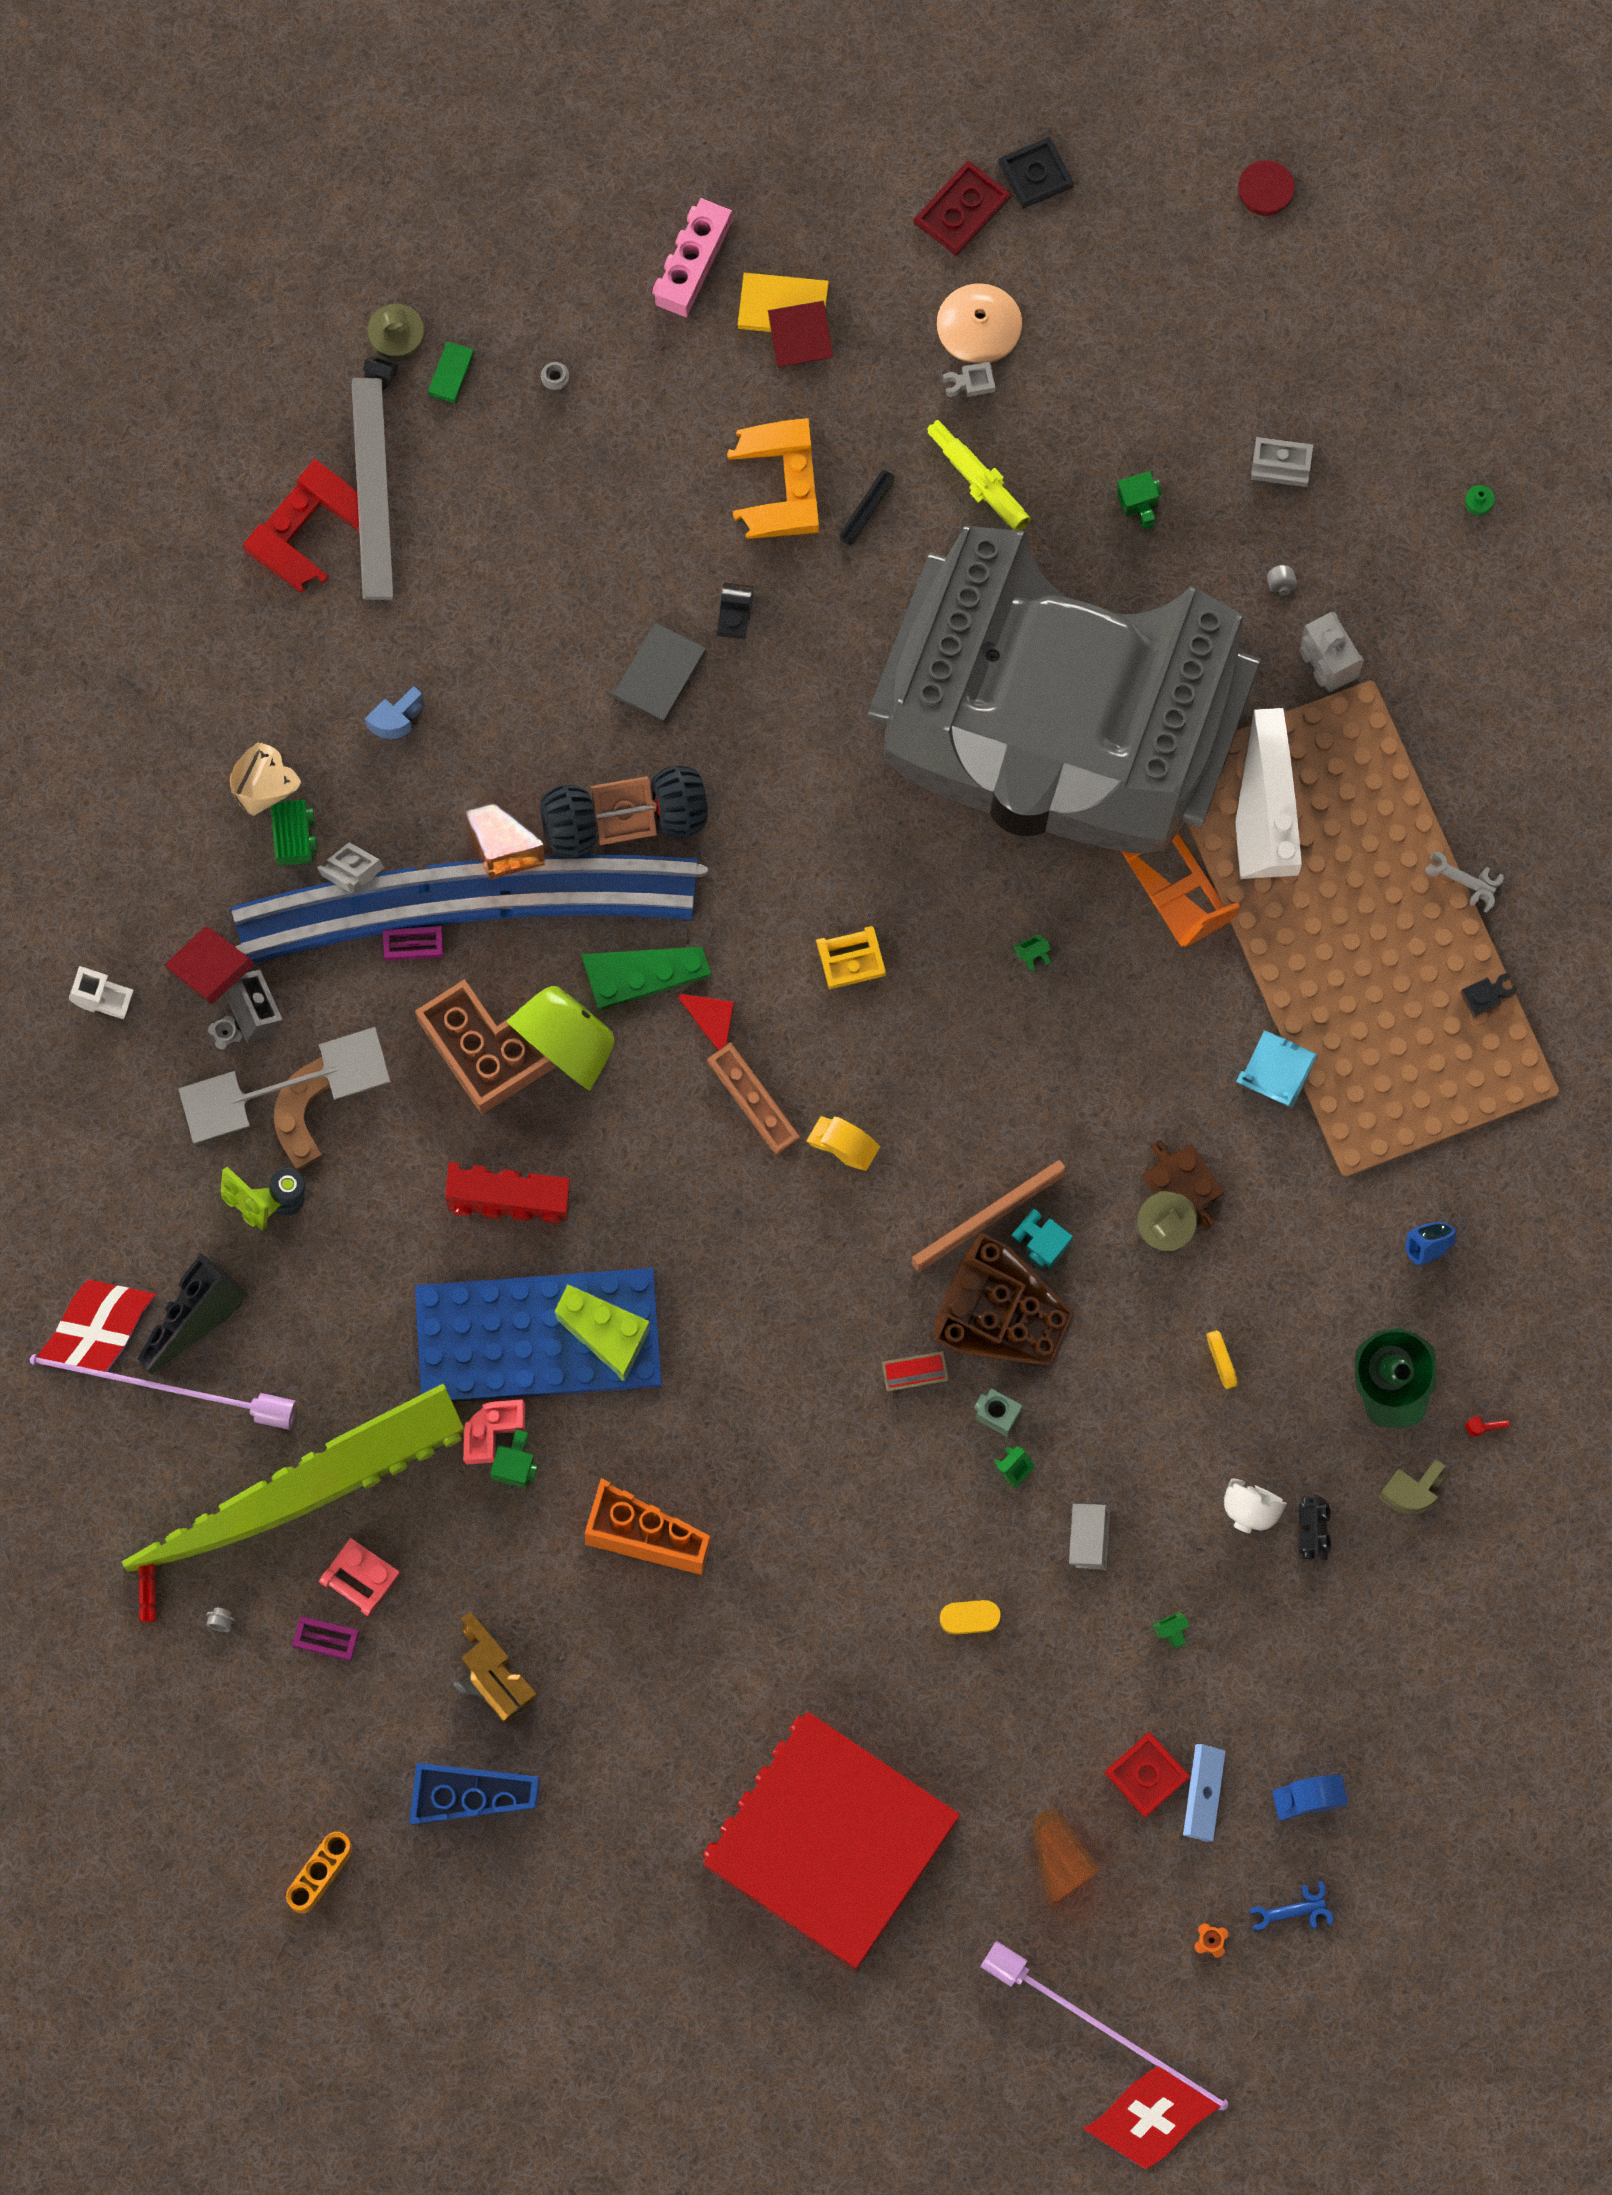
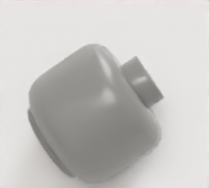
[1267,565,1297,596]

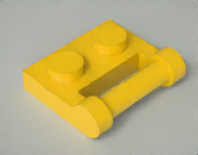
[816,926,886,990]

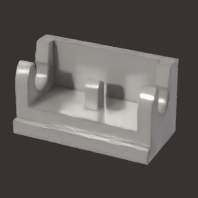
[1069,1504,1110,1570]

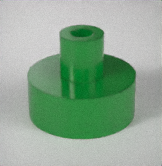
[1465,485,1494,516]

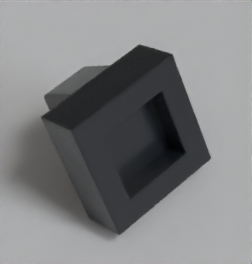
[363,356,399,390]

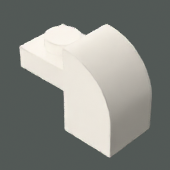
[69,966,133,1019]

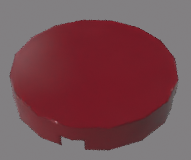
[1238,160,1295,216]

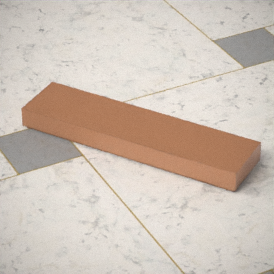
[707,1042,800,1155]

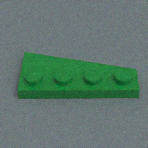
[581,947,711,1011]

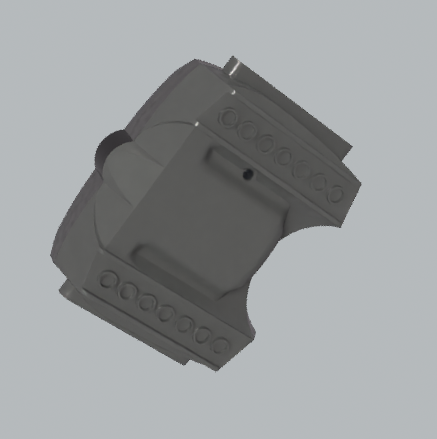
[867,526,1261,853]

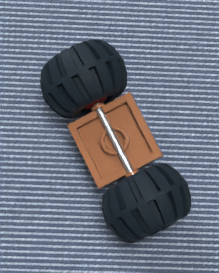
[540,765,708,857]

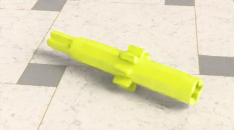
[927,420,1031,531]

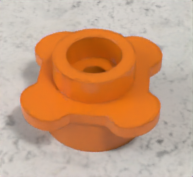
[1195,1923,1228,1958]

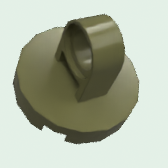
[368,304,424,360]
[1138,1191,1197,1251]

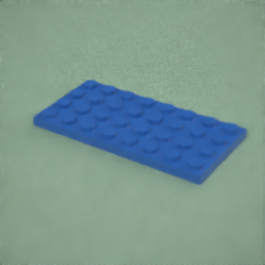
[415,1268,661,1402]

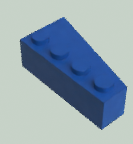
[409,1763,541,1825]

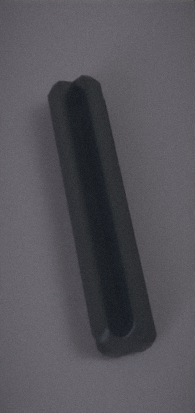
[840,470,895,545]

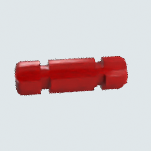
[138,1564,157,1623]

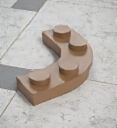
[274,1057,331,1171]

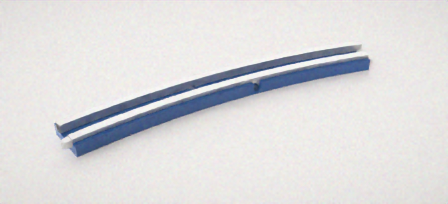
[231,855,708,964]

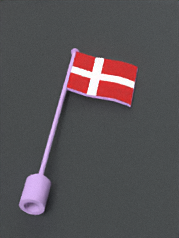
[30,1279,297,1430]

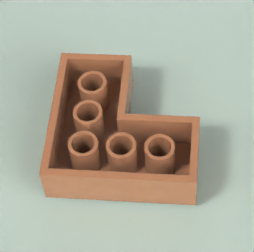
[415,979,557,1115]

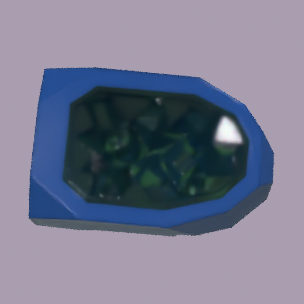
[1405,1222,1457,1266]

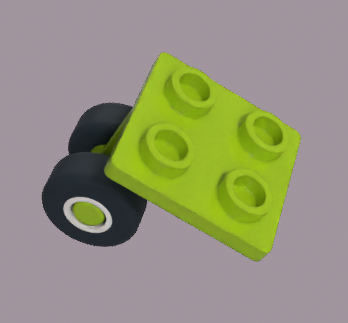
[221,1167,306,1231]

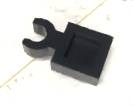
[1460,973,1517,1018]

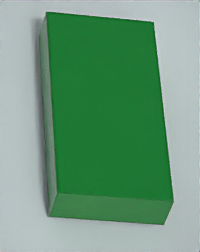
[428,341,474,403]

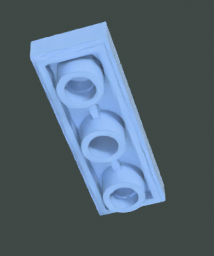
[1183,1744,1226,1842]

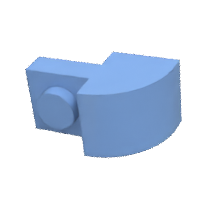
[365,686,424,739]

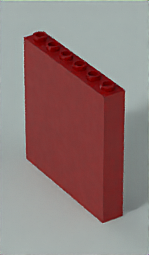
[702,1711,960,1971]

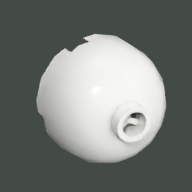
[1224,1478,1287,1534]

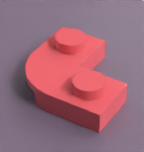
[463,1399,525,1465]

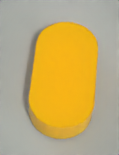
[1206,1330,1238,1390]
[940,1600,1000,1635]

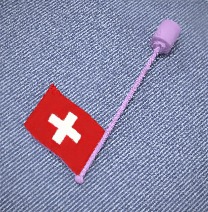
[980,1941,1228,2169]

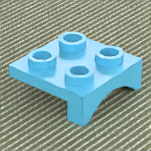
[1236,1030,1318,1108]

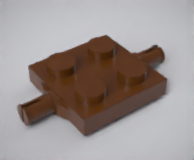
[1142,1140,1224,1230]

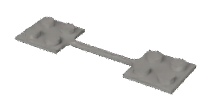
[178,1027,391,1144]

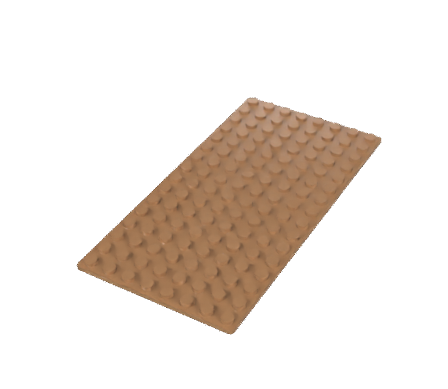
[1187,680,1559,1177]

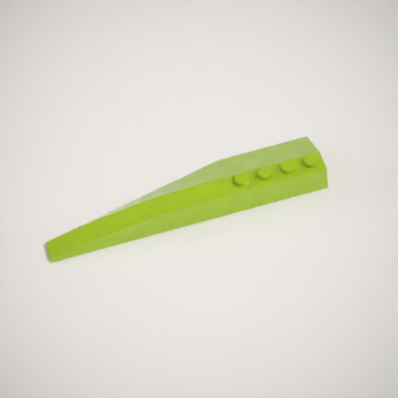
[122,1383,464,1572]

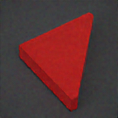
[679,994,734,1051]

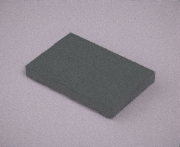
[613,622,706,723]

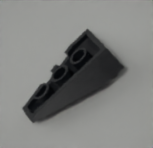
[138,1254,247,1374]

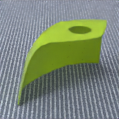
[506,986,614,1091]

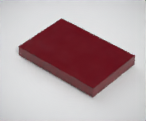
[913,160,1011,257]
[164,926,255,1005]

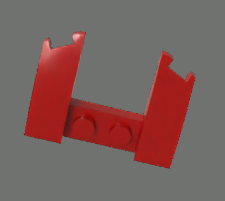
[243,459,359,593]

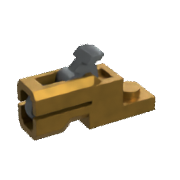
[453,1611,538,1724]

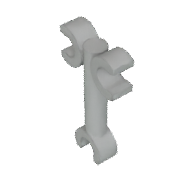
[1425,852,1504,913]

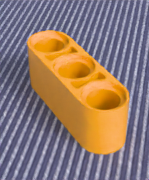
[286,1832,353,1913]

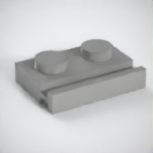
[1250,437,1313,487]
[317,842,384,894]

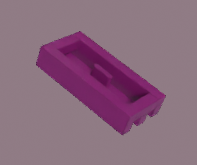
[383,926,443,961]
[292,1616,359,1662]

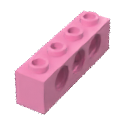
[652,198,732,318]

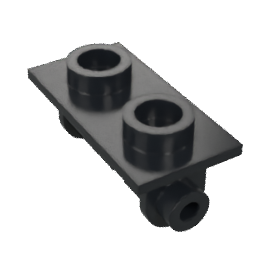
[1299,1495,1331,1560]

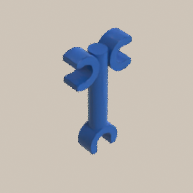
[1249,1881,1333,1931]

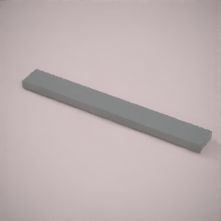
[351,378,393,600]

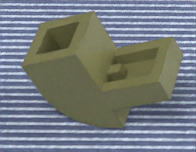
[1379,1459,1445,1515]

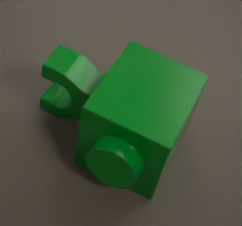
[1116,471,1162,530]
[490,1429,538,1489]

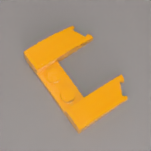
[727,418,819,539]

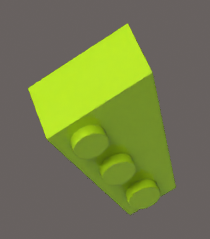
[555,1284,650,1382]

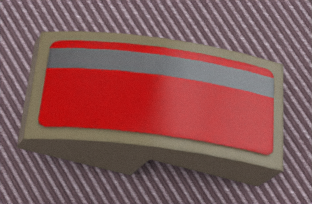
[882,1351,950,1391]

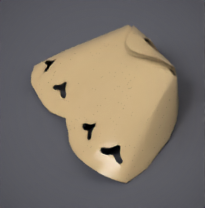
[230,743,301,816]

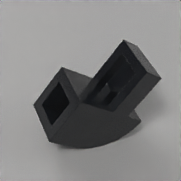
[717,582,754,640]

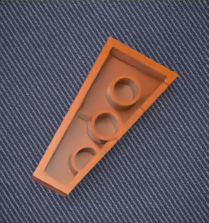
[585,1478,710,1575]

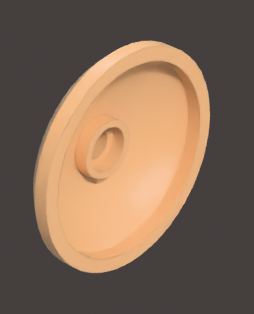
[937,284,1022,364]

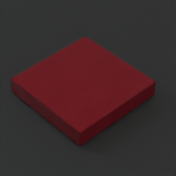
[768,301,834,368]

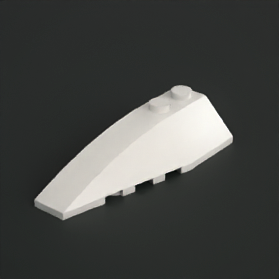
[1235,708,1302,879]

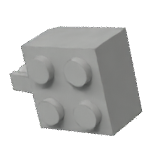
[1299,612,1364,693]

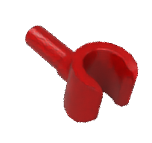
[1465,1416,1510,1437]

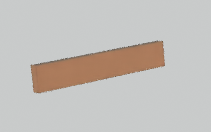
[912,1159,1065,1272]

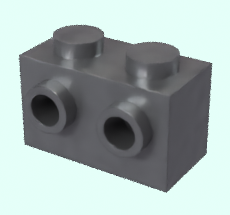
[224,970,283,1043]

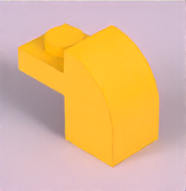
[807,1116,880,1171]

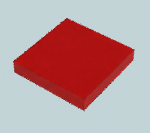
[1104,1731,1191,1819]

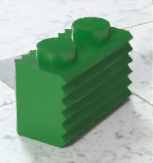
[271,799,317,866]

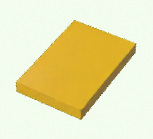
[738,273,828,332]

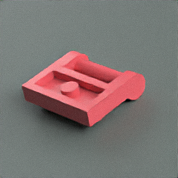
[319,1538,400,1617]

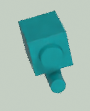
[1011,1209,1073,1270]

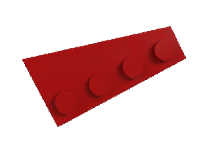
[445,1162,570,1223]

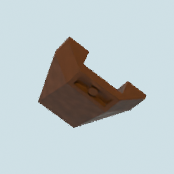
[933,1233,1074,1367]

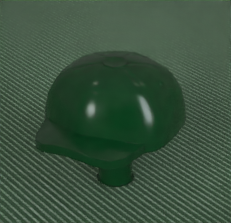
[1354,1327,1436,1427]

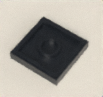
[999,137,1074,209]

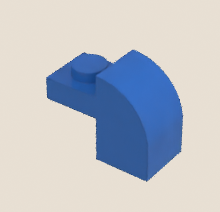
[1272,1775,1349,1820]

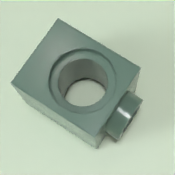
[974,1388,1023,1437]

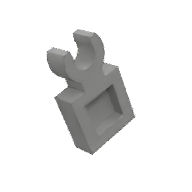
[943,361,995,397]

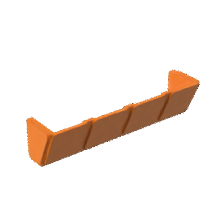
[1121,833,1241,947]

